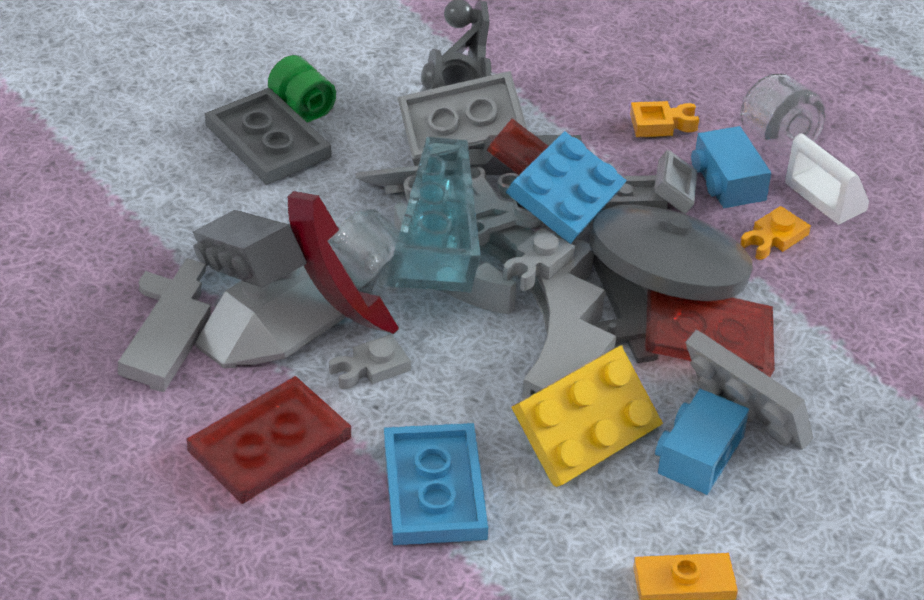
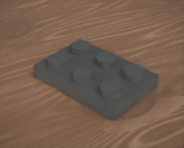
[205,88,332,185]

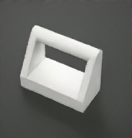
[785,134,869,225]

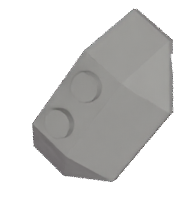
[195,266,346,368]

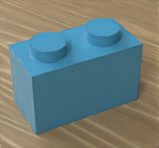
[691,126,772,209]
[655,389,749,495]

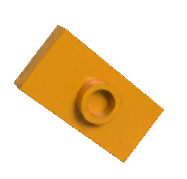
[633,553,738,600]

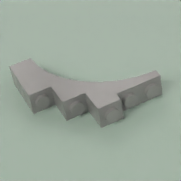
[472,214,616,400]

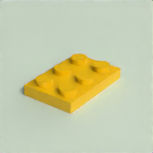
[511,345,663,487]

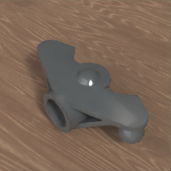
[420,0,492,92]

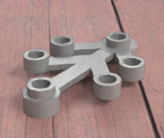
[403,167,544,246]

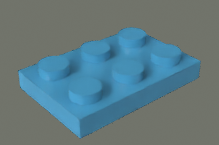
[506,131,627,244]
[384,423,488,545]

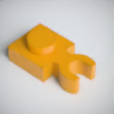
[630,101,699,137]
[740,206,811,260]

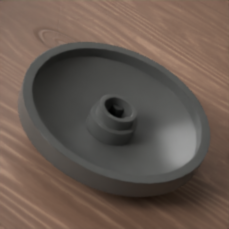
[589,205,753,301]

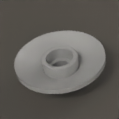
[355,165,433,194]

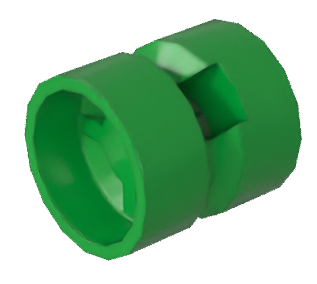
[267,55,337,123]

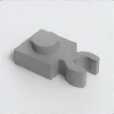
[503,228,575,291]
[329,334,411,389]

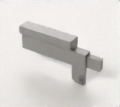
[118,258,211,392]

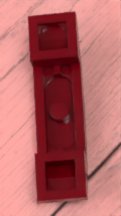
[287,191,399,334]

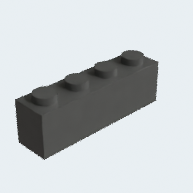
[193,210,307,288]

